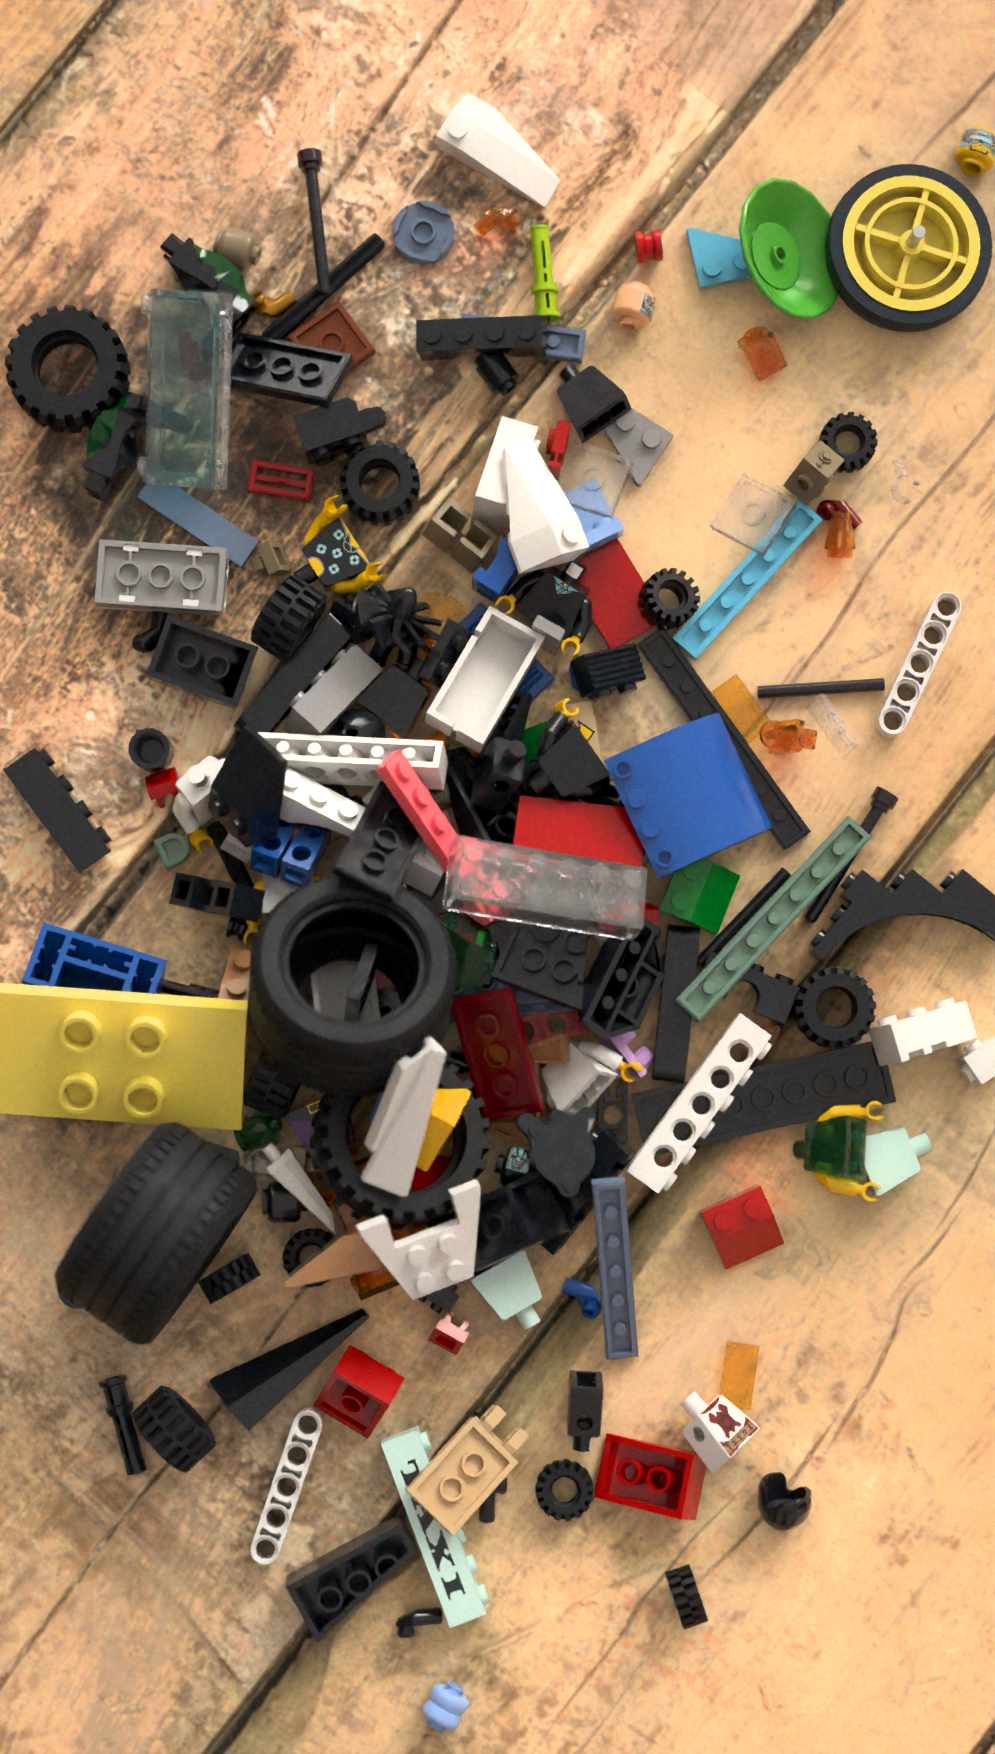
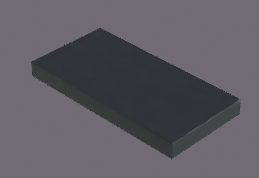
[213,332,354,408]
[331,781,423,905]

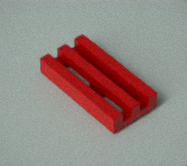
[247,459,315,502]

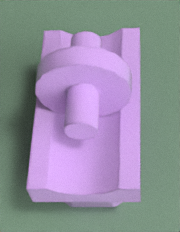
[596,1031,655,1083]

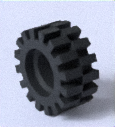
[819,412,878,473]
[638,568,700,630]
[282,1228,333,1288]
[198,1253,261,1304]
[535,1459,594,1521]
[665,1564,708,1630]

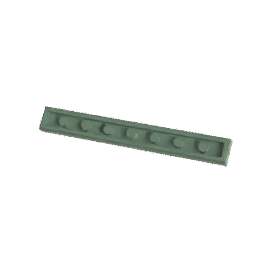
[675,815,871,1023]

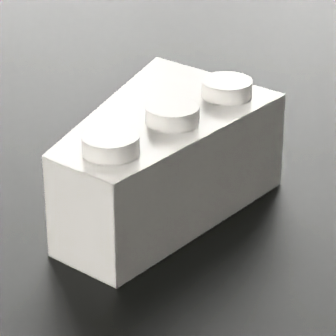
[470,416,541,536]
[869,997,977,1066]

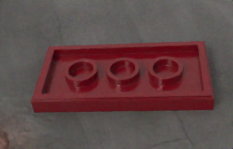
[451,987,545,1120]

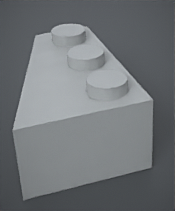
[283,644,383,735]

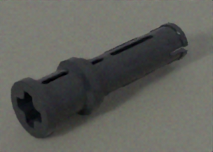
[98,1374,147,1475]

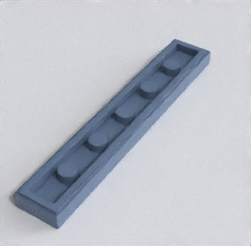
[591,1176,639,1359]

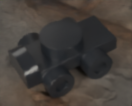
[417,1284,460,1314]

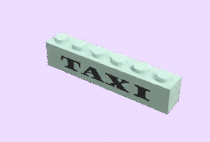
[381,1426,490,1628]

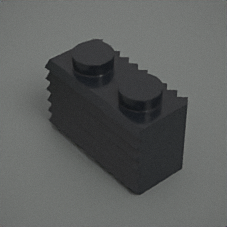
[570,643,646,701]

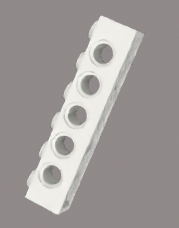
[258,732,448,790]
[625,1013,772,1193]

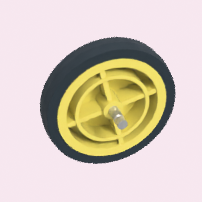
[825,164,992,332]

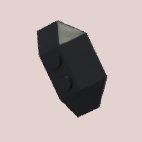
[578,912,665,1039]

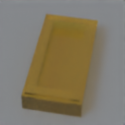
[711,674,773,743]
[719,1341,760,1411]

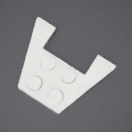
[356,1179,481,1300]

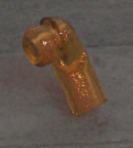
[473,206,522,236]

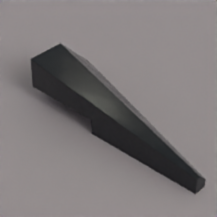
[209,1308,370,1431]

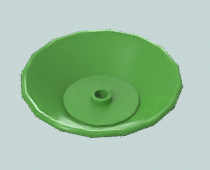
[739,178,839,319]

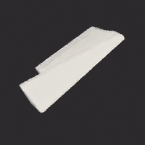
[361,1037,446,1196]

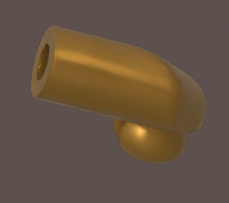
[251,290,297,318]

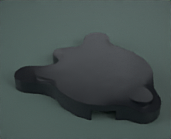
[516,1107,596,1199]

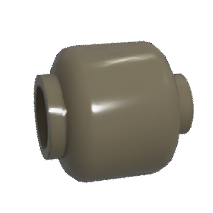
[213,227,262,273]

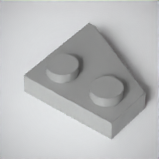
[603,408,673,487]

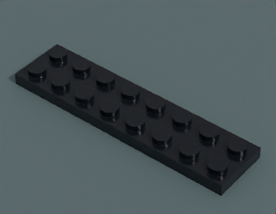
[632,1041,896,1155]

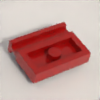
[545,420,570,481]

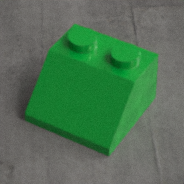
[659,859,740,935]

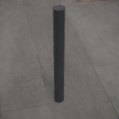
[757,678,885,699]
[697,867,791,966]

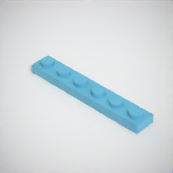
[672,500,823,661]

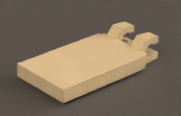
[405,1405,529,1536]

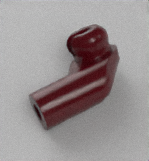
[816,500,863,532]

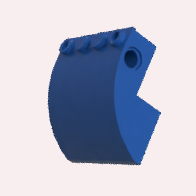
[604,713,773,879]
[22,923,167,994]

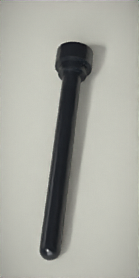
[297,148,331,297]
[805,786,899,923]

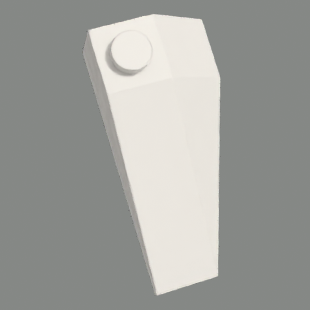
[436,93,561,209]
[503,442,589,574]

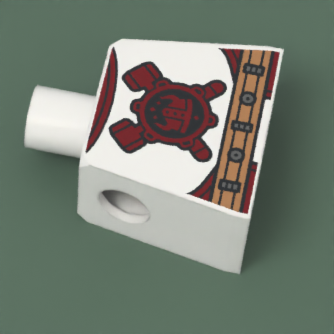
[680,1391,760,1474]

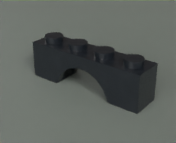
[416,315,547,361]

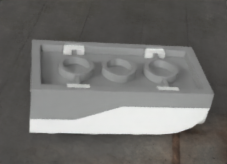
[94,539,229,615]

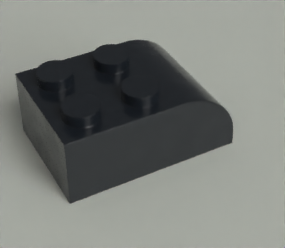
[146,615,259,708]

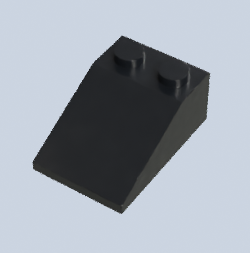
[208,724,288,847]

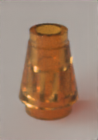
[824,511,856,558]

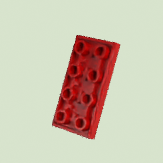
[512,795,644,874]

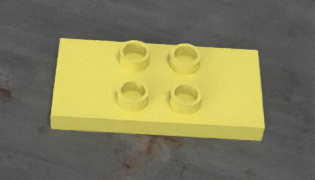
[0,983,249,1131]

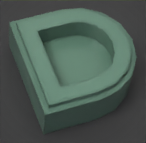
[153,832,191,870]

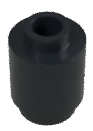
[474,352,519,396]

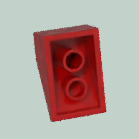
[594,1433,706,1520]

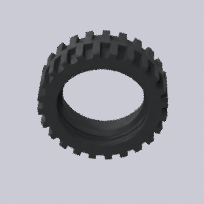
[309,1063,491,1230]

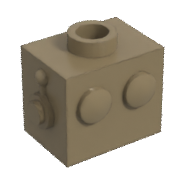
[783,440,845,505]

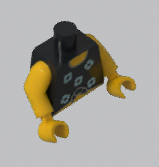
[293,495,388,594]

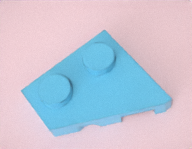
[686,228,752,290]

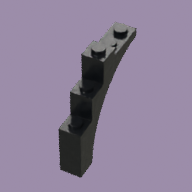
[809,869,995,961]

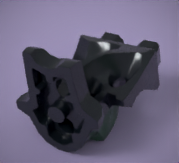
[160,233,258,363]
[82,391,195,503]

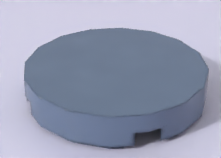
[392,200,455,265]

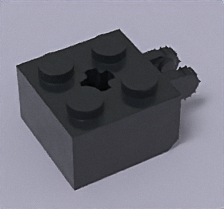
[293,397,386,466]

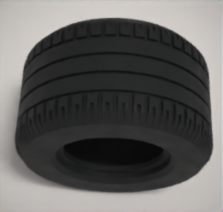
[248,876,457,1097]
[54,1122,258,1345]

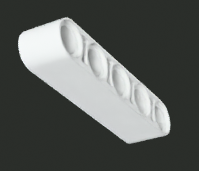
[875,592,962,738]
[250,1407,324,1565]

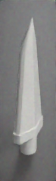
[262,1142,335,1234]

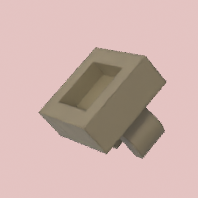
[250,541,292,576]
[293,1146,320,1173]

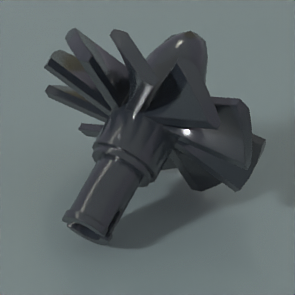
[351,584,442,668]

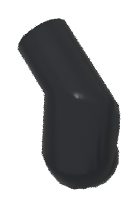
[132,611,168,653]
[395,1607,442,1638]

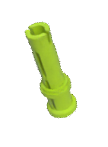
[529,224,561,323]

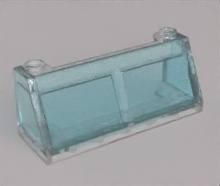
[137,287,233,490]

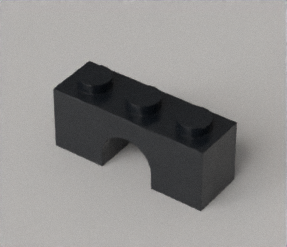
[169,872,265,923]
[698,948,799,1024]

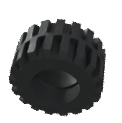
[340,440,420,526]
[251,574,327,662]
[792,967,877,1048]
[244,1051,301,1120]
[132,1385,216,1473]

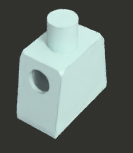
[850,1127,933,1197]
[471,1250,542,1330]

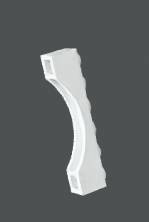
[280,767,445,897]

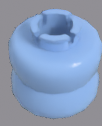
[422,1681,469,1733]

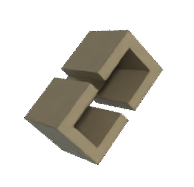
[422,498,499,573]

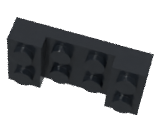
[427,1171,570,1283]

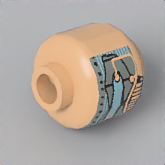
[611,281,656,332]

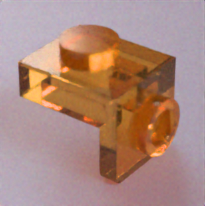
[737,327,787,381]

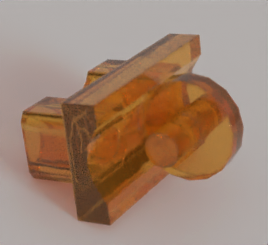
[759,719,817,755]

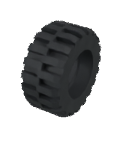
[5,305,131,433]

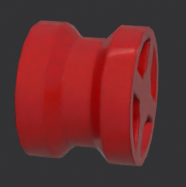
[634,229,663,264]

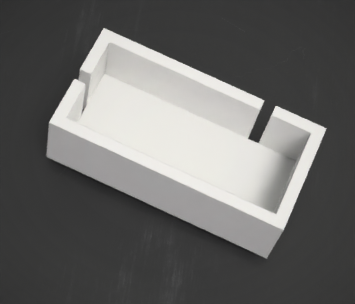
[425,606,545,753]

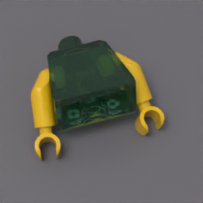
[793,1101,885,1202]

